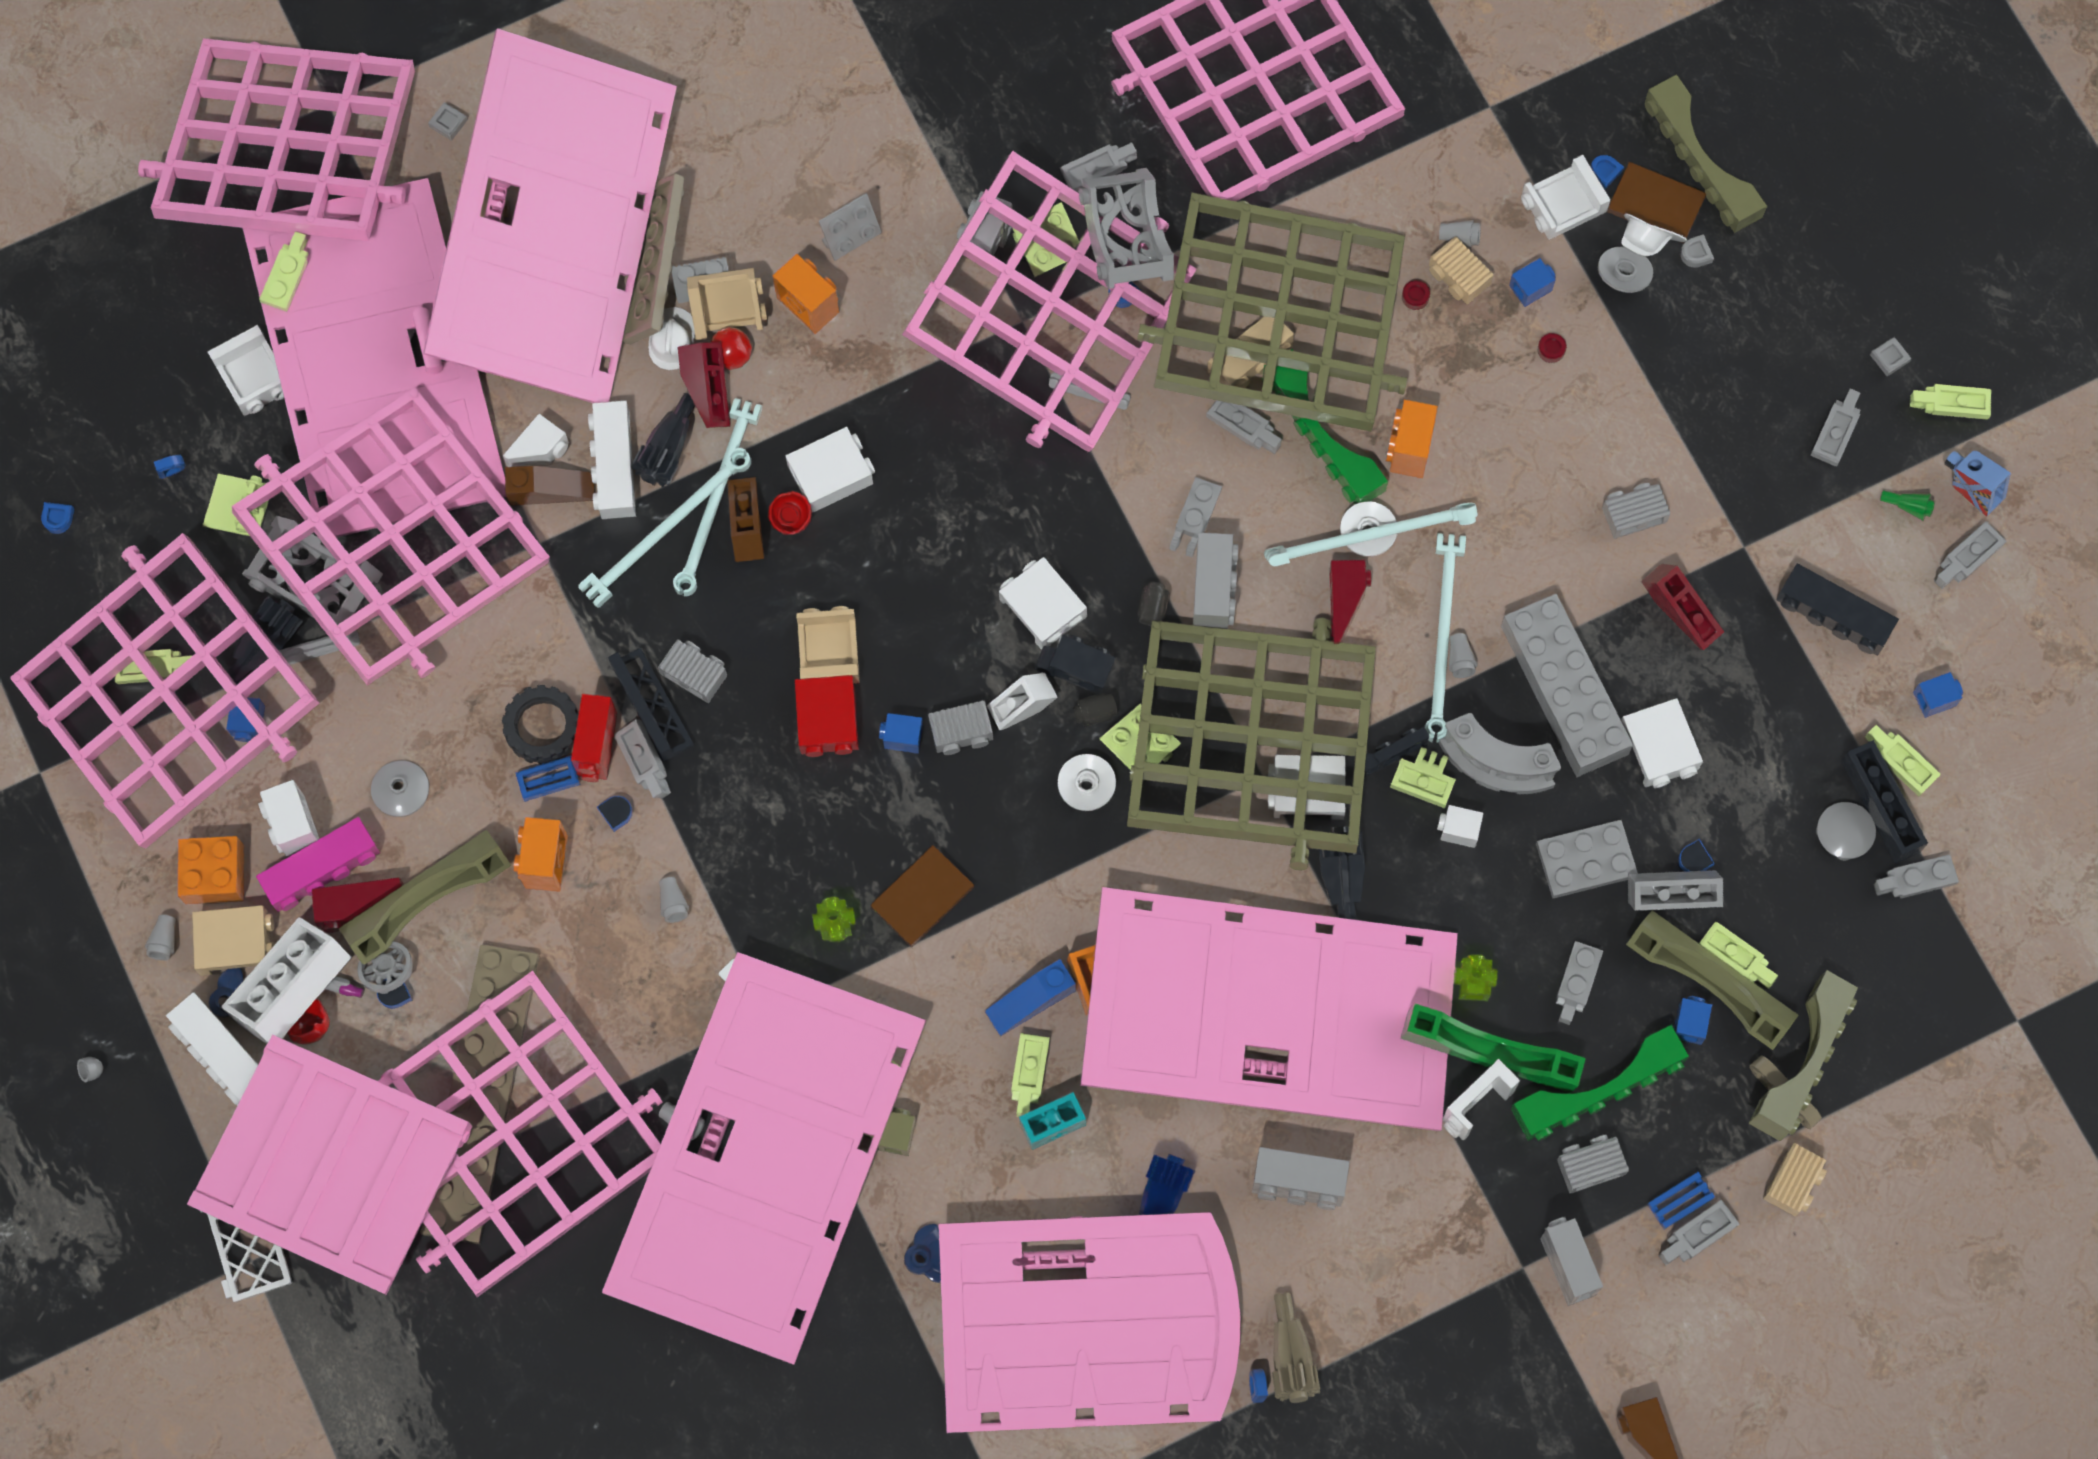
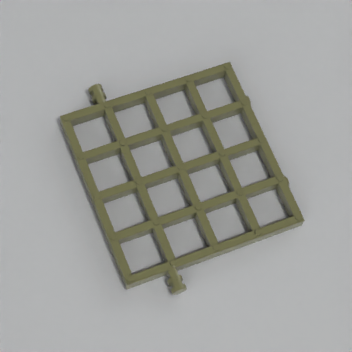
[1137,193,1407,432]
[1127,618,1376,871]

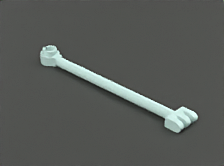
[673,398,762,597]
[578,448,751,608]
[1264,502,1478,566]
[1425,533,1466,743]

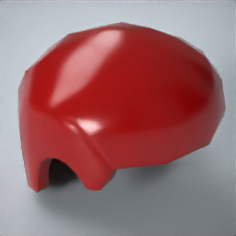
[710,327,752,370]
[768,491,812,535]
[287,999,330,1045]

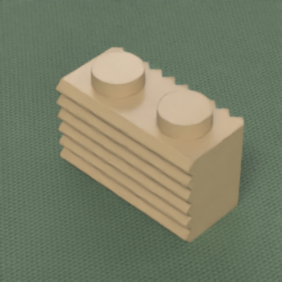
[1429,236,1493,304]
[1763,1143,1827,1216]

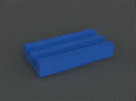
[516,756,580,802]
[1647,1172,1715,1230]

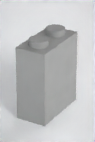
[1540,1217,1603,1306]

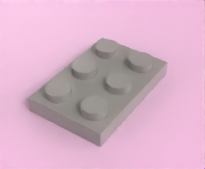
[1536,820,1638,899]

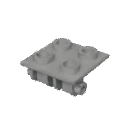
[819,193,882,260]

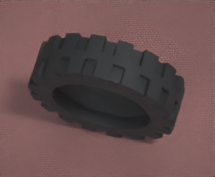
[502,685,579,765]

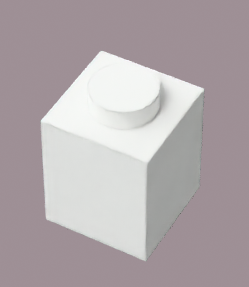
[1437,805,1483,848]

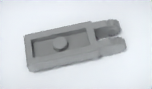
[1169,477,1222,557]

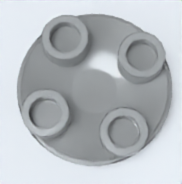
[1816,802,1876,861]

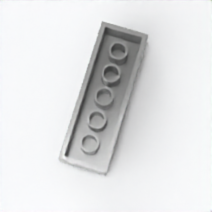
[1501,594,1633,778]

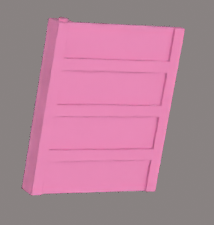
[187,1035,473,1295]

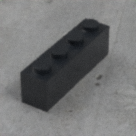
[1776,563,1899,656]
[1841,740,1928,864]

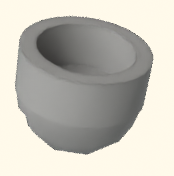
[77,1057,103,1082]

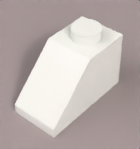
[503,414,569,467]
[987,673,1058,730]

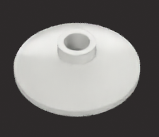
[1340,502,1397,556]
[1058,754,1116,811]

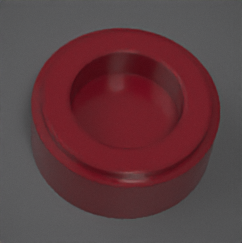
[1402,280,1430,310]
[1537,333,1567,363]

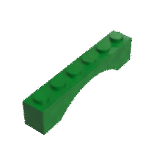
[1262,349,1388,504]
[1400,1003,1586,1093]
[1511,1025,1689,1141]

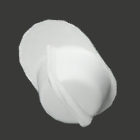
[1622,214,1687,256]
[648,307,695,370]

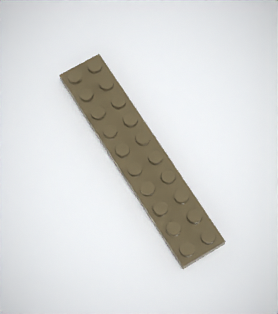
[420,945,540,1244]

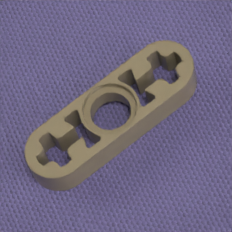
[1750,1055,1822,1129]

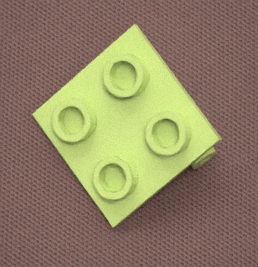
[1012,202,1079,277]
[203,474,269,536]
[1100,704,1181,770]

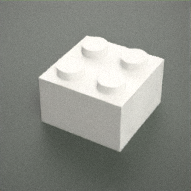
[258,780,320,857]

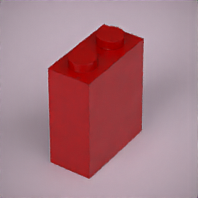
[795,675,859,757]
[571,694,618,782]

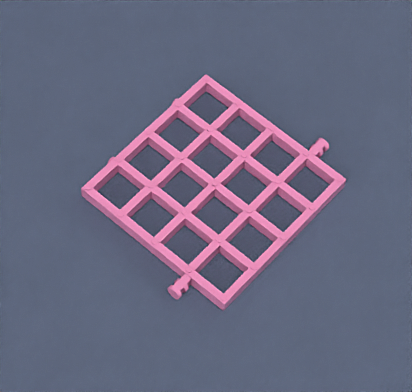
[1111,0,1405,202]
[138,38,415,241]
[902,151,1196,452]
[232,387,550,686]
[10,533,320,849]
[378,971,663,1297]

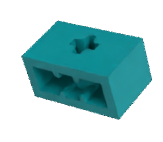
[1019,1092,1086,1150]

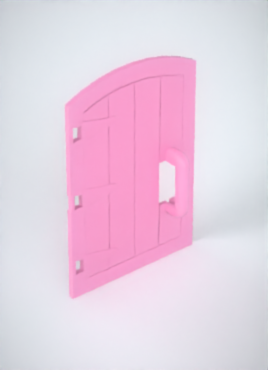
[939,1212,1240,1433]

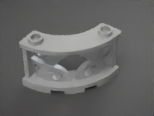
[1079,168,1174,289]
[242,516,383,625]
[1439,713,1561,794]

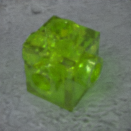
[812,897,856,942]
[1454,955,1497,1001]

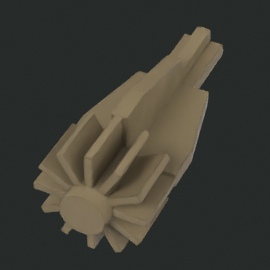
[1272,1292,1320,1403]

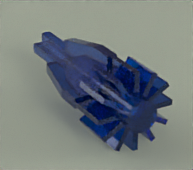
[1139,1154,1196,1215]

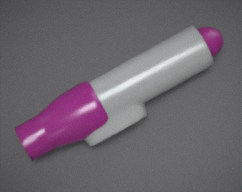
[325,977,364,998]

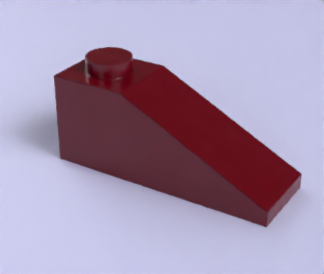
[677,342,730,428]
[1329,560,1371,644]
[1641,564,1724,650]
[312,877,404,933]

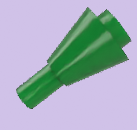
[1880,490,1935,521]

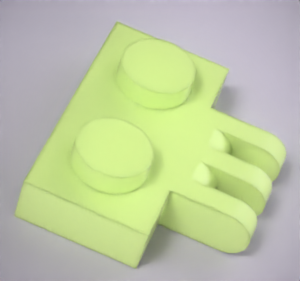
[1390,747,1456,808]

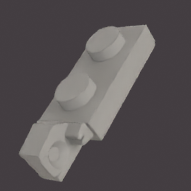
[1060,143,1137,192]
[1810,389,1860,467]
[1206,400,1282,454]
[1934,522,2007,589]
[614,719,671,799]
[1873,854,1959,899]
[1556,941,1603,1025]
[1659,1200,1740,1266]

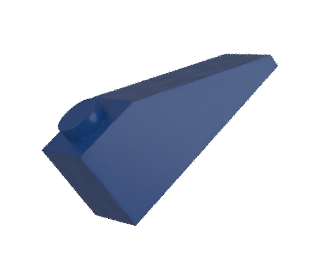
[985,959,1076,1037]

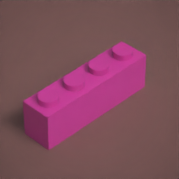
[256,817,380,912]

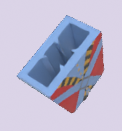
[1944,451,2011,516]

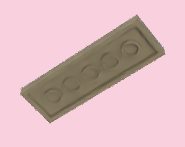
[622,173,684,345]

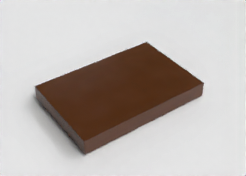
[1607,162,1706,244]
[870,845,974,948]

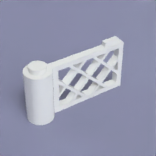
[200,1211,293,1302]

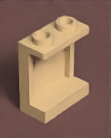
[687,268,767,340]
[796,606,860,683]
[192,905,274,976]

